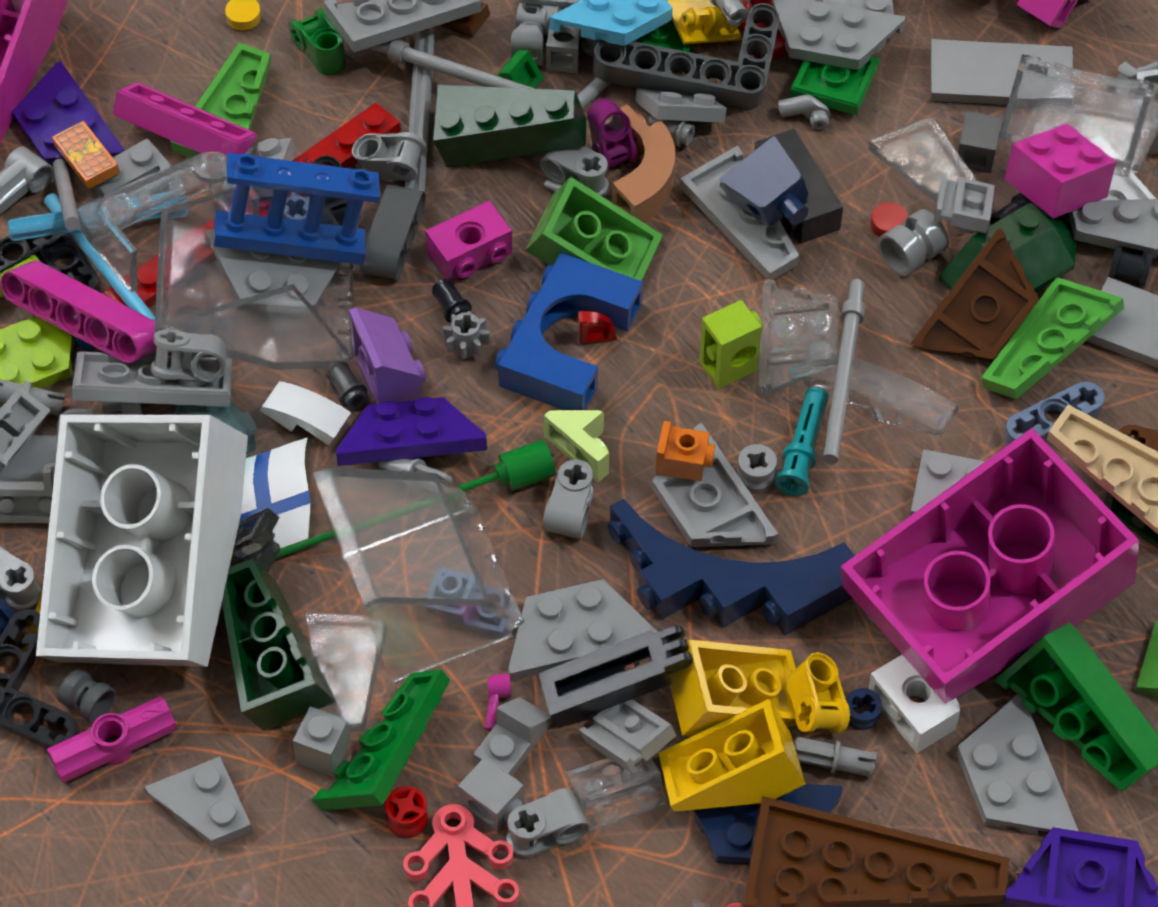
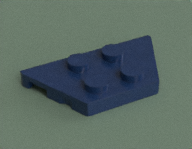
[693,784,842,865]

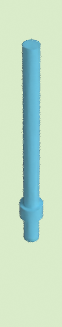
[44,193,159,325]

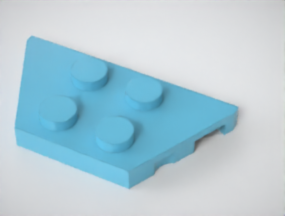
[549,0,673,46]

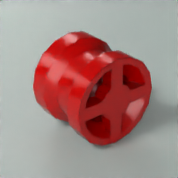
[385,786,428,839]

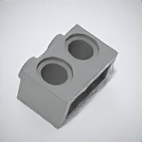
[0,386,51,473]

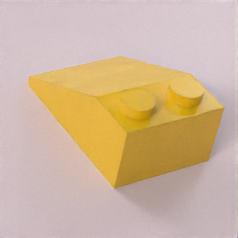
[670,640,810,737]
[658,699,806,812]

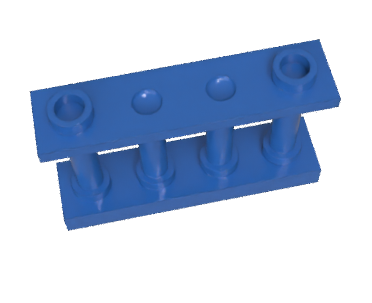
[213,152,380,265]

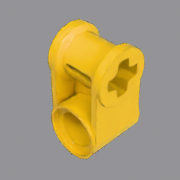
[786,652,850,734]

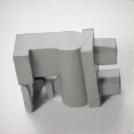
[511,0,581,73]

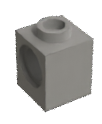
[458,757,525,833]

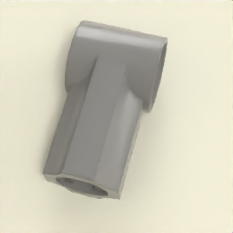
[0,146,54,214]

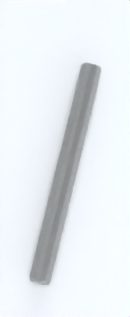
[405,29,435,192]

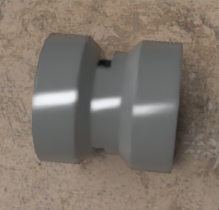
[58,668,116,723]

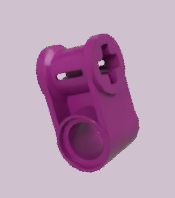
[587,98,638,172]

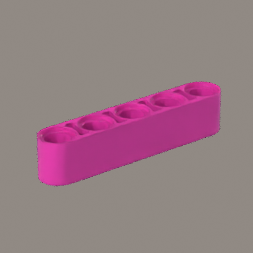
[0,260,161,364]

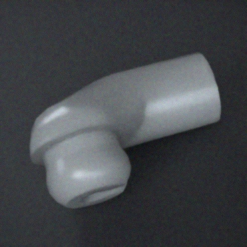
[778,95,831,130]

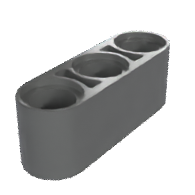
[360,184,426,281]

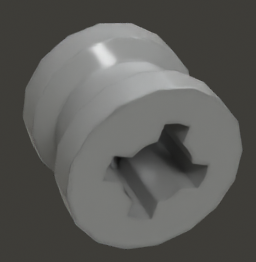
[737,444,777,493]

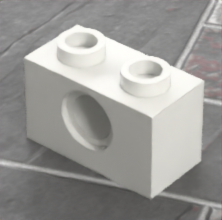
[868,655,960,754]

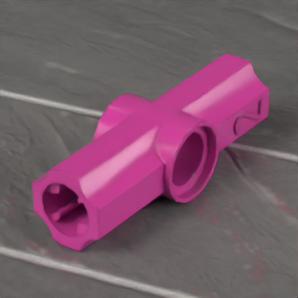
[47,696,177,783]

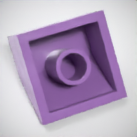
[349,307,426,404]

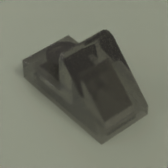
[230,508,280,572]

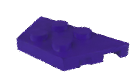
[12,61,125,167]
[336,397,487,466]
[1003,827,1158,907]

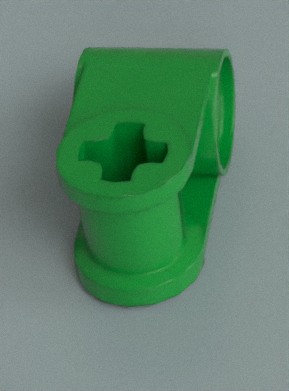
[288,8,346,75]

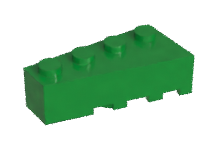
[995,622,1158,792]

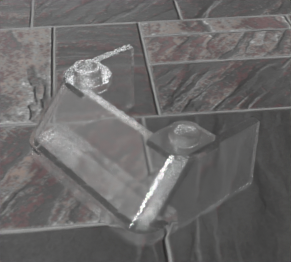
[78,151,260,293]

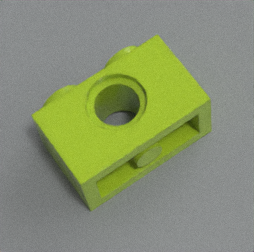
[699,300,763,389]

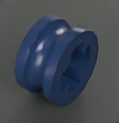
[846,688,882,730]

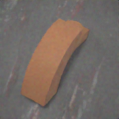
[612,104,676,223]

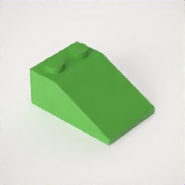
[525,177,663,281]

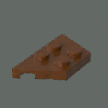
[911,227,1039,361]

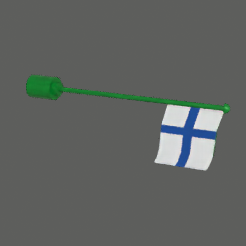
[230,437,556,567]

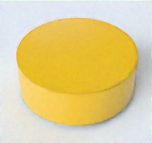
[225,0,261,31]

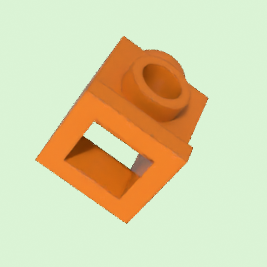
[655,420,716,482]

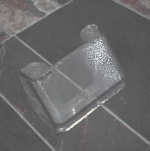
[998,54,1158,178]

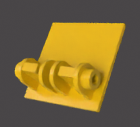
[667,0,742,44]

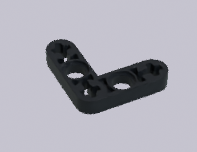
[0,233,101,293]
[0,609,80,748]

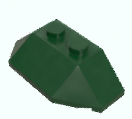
[939,202,1077,292]

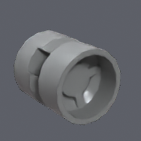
[878,209,949,276]

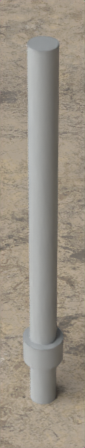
[368,39,535,89]
[823,279,865,464]

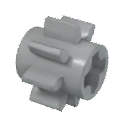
[442,311,490,359]

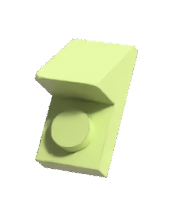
[544,410,609,482]

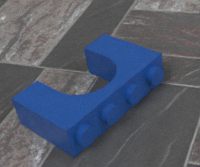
[495,253,643,410]

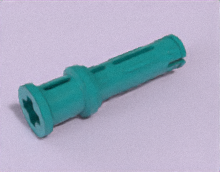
[775,387,829,496]

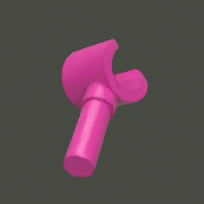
[484,674,511,731]

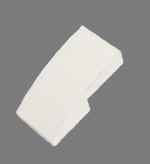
[260,381,351,446]

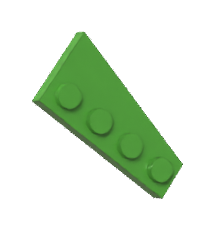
[170,42,272,171]

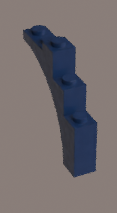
[608,499,855,635]

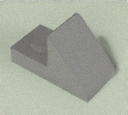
[473,697,553,776]

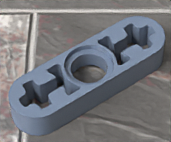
[1004,382,1105,445]

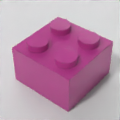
[1004,123,1117,219]

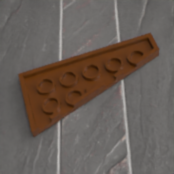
[741,796,1010,907]

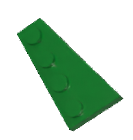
[312,669,450,811]

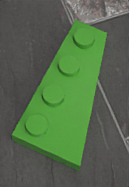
[981,277,1124,399]

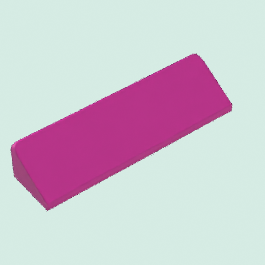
[113,82,257,164]

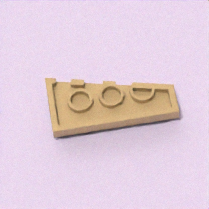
[1047,404,1158,534]

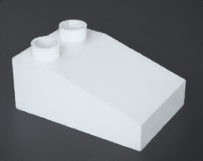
[36,415,248,667]

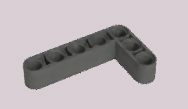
[593,3,779,110]

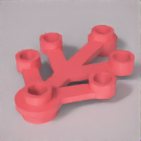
[403,804,519,907]

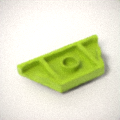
[0,315,75,405]

